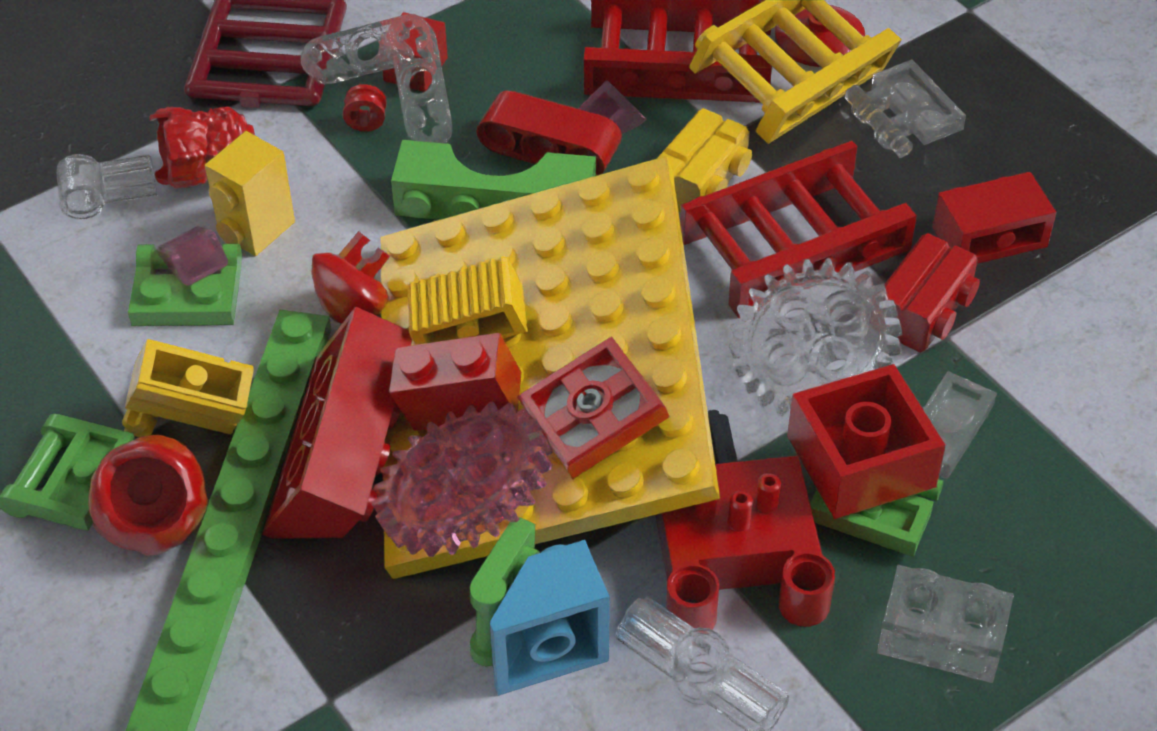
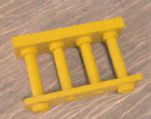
[689,0,902,144]

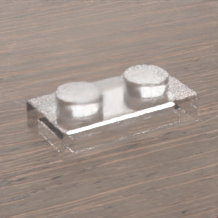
[923,371,997,479]

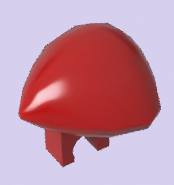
[311,231,390,324]

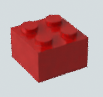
[787,364,946,519]

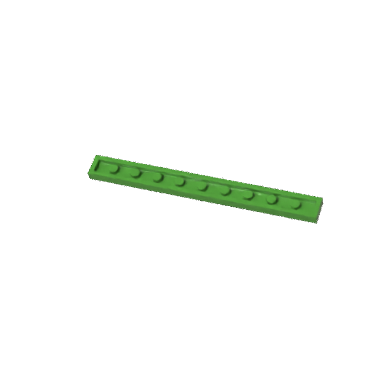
[126,309,332,731]

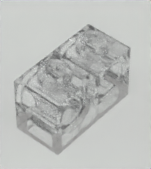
[877,565,1014,683]

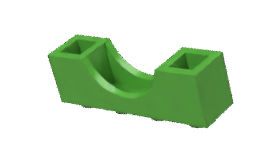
[391,140,596,220]

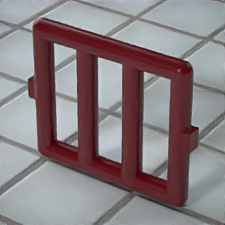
[184,0,347,108]

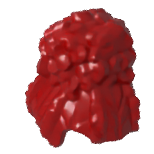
[149,106,255,189]

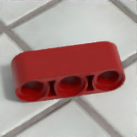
[476,91,622,176]

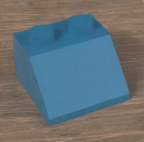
[490,540,610,696]

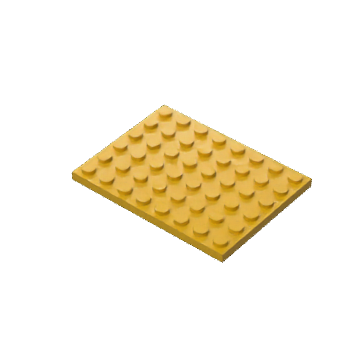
[380,156,720,579]

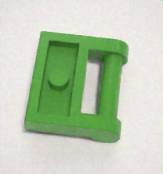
[128,244,242,326]
[0,414,135,531]
[470,515,540,667]

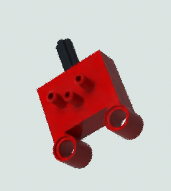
[655,409,835,639]

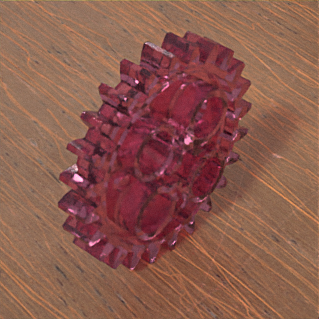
[372,402,553,557]

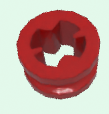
[343,84,387,131]

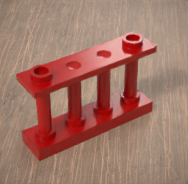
[584,0,772,103]
[680,141,917,318]

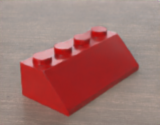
[262,307,412,539]

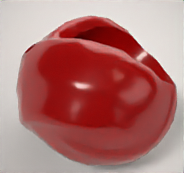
[88,435,208,556]

